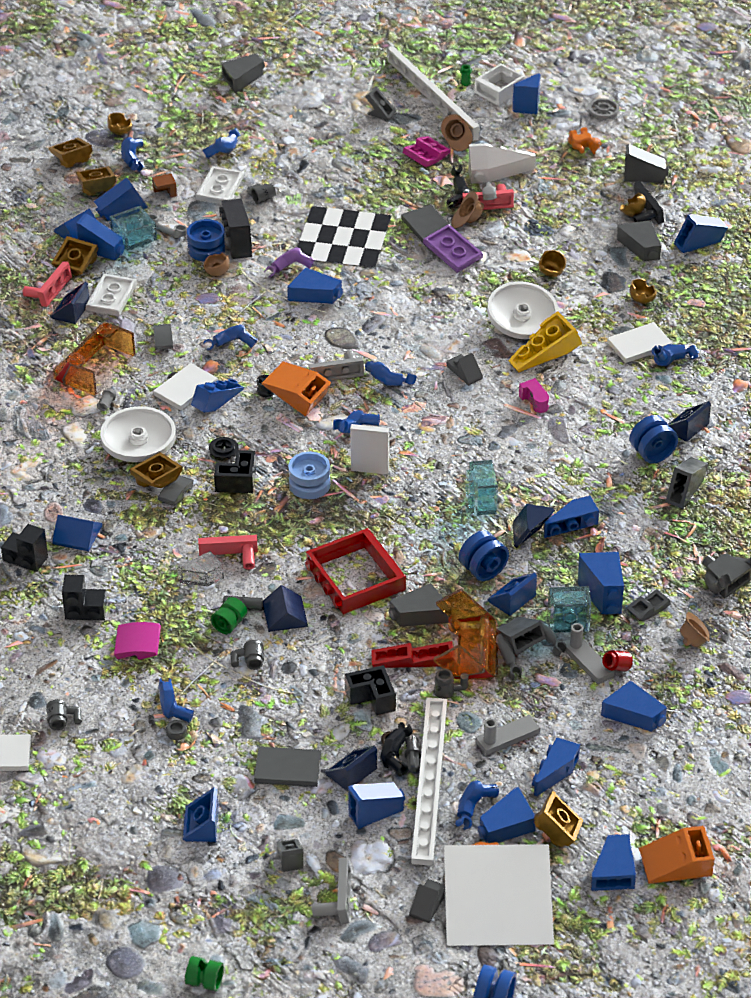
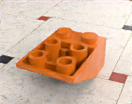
[262,361,331,417]
[639,826,715,884]

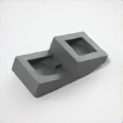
[153,324,173,350]
[158,475,194,505]
[626,589,671,621]

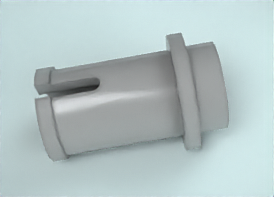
[97,388,116,411]

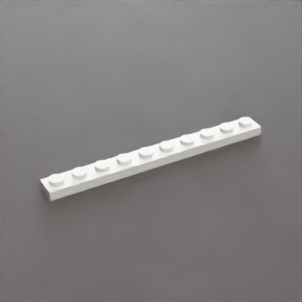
[388,46,480,141]
[411,698,447,866]

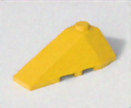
[508,311,582,373]

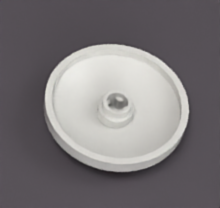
[487,281,559,339]
[100,406,176,462]

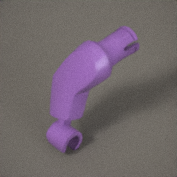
[264,247,315,278]

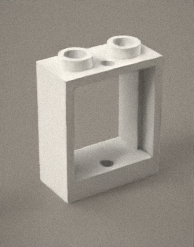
[475,63,525,106]

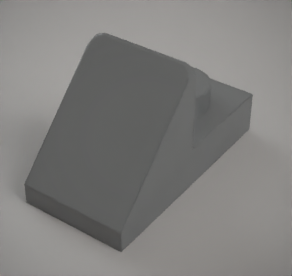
[365,86,396,121]
[447,353,483,386]
[276,838,304,872]
[409,879,445,923]

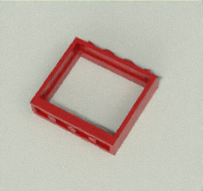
[305,528,406,614]

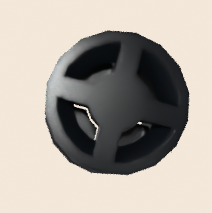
[256,375,274,397]

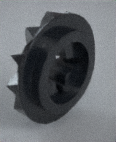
[209,437,239,461]

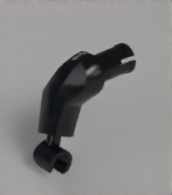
[447,165,470,209]
[380,722,413,777]

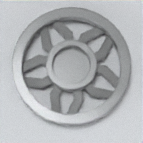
[588,98,619,121]

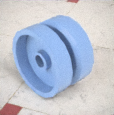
[288,451,331,499]

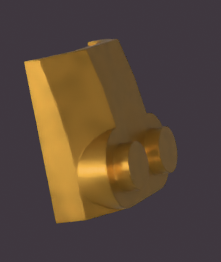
[48,137,93,168]
[76,166,116,196]
[51,236,99,276]
[130,452,183,488]
[534,791,583,847]

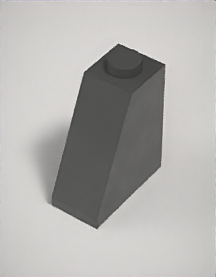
[221,53,265,93]
[624,144,669,183]
[617,220,661,261]
[666,457,708,509]
[388,583,452,627]

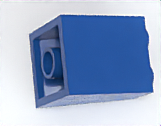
[577,552,624,614]

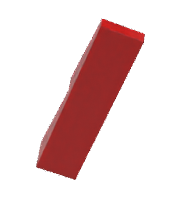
[371,641,456,668]

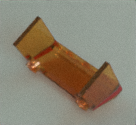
[53,322,136,396]
[434,589,498,680]

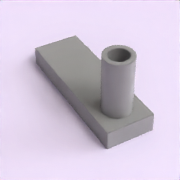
[309,350,364,381]
[564,623,615,685]
[475,714,540,756]
[312,857,351,924]

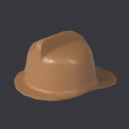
[441,114,473,151]
[451,192,484,228]
[679,612,710,648]

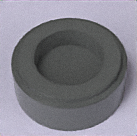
[166,720,187,740]

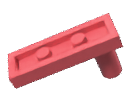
[462,184,514,210]
[23,262,73,307]
[198,535,258,570]

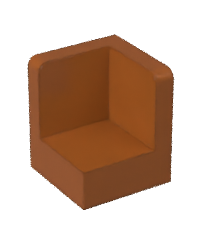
[152,173,177,197]

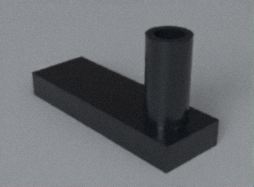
[633,181,664,224]

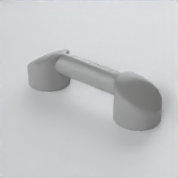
[482,182,497,200]
[145,214,188,238]

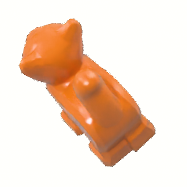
[568,127,602,155]

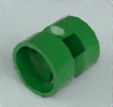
[211,597,248,635]
[185,956,224,992]

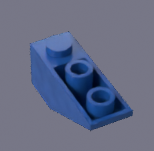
[191,379,244,413]
[544,496,599,538]
[532,737,580,796]

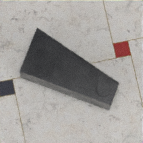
[219,198,252,259]

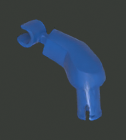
[203,128,240,159]
[121,137,144,172]
[203,324,258,351]
[652,344,699,366]
[365,361,417,386]
[333,410,380,434]
[158,678,194,723]
[455,780,499,830]

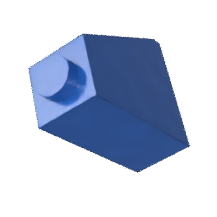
[94,177,148,221]
[76,213,125,261]
[674,214,728,253]
[287,267,343,304]
[601,680,667,732]
[348,782,405,829]
[477,787,536,843]
[591,834,636,891]

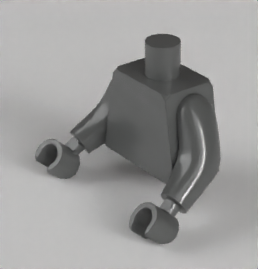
[703,553,751,598]
[496,617,566,680]

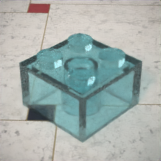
[109,206,157,251]
[465,460,498,516]
[547,586,591,633]

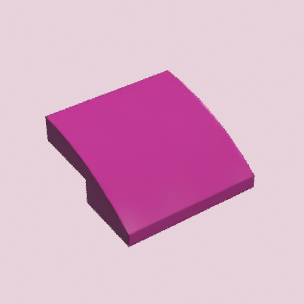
[402,136,451,167]
[114,622,161,660]

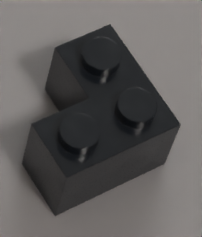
[214,450,256,493]
[1,524,48,572]
[62,574,107,620]
[345,665,396,715]

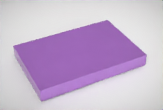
[423,224,483,273]

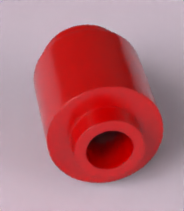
[602,650,633,672]

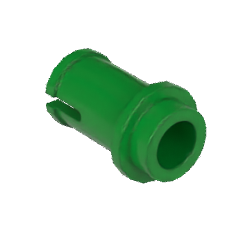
[460,64,472,86]

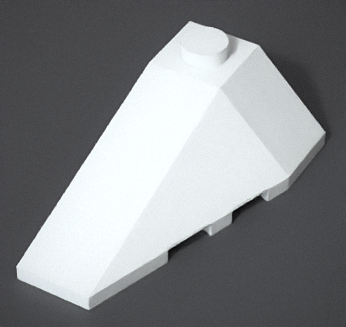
[468,143,536,184]

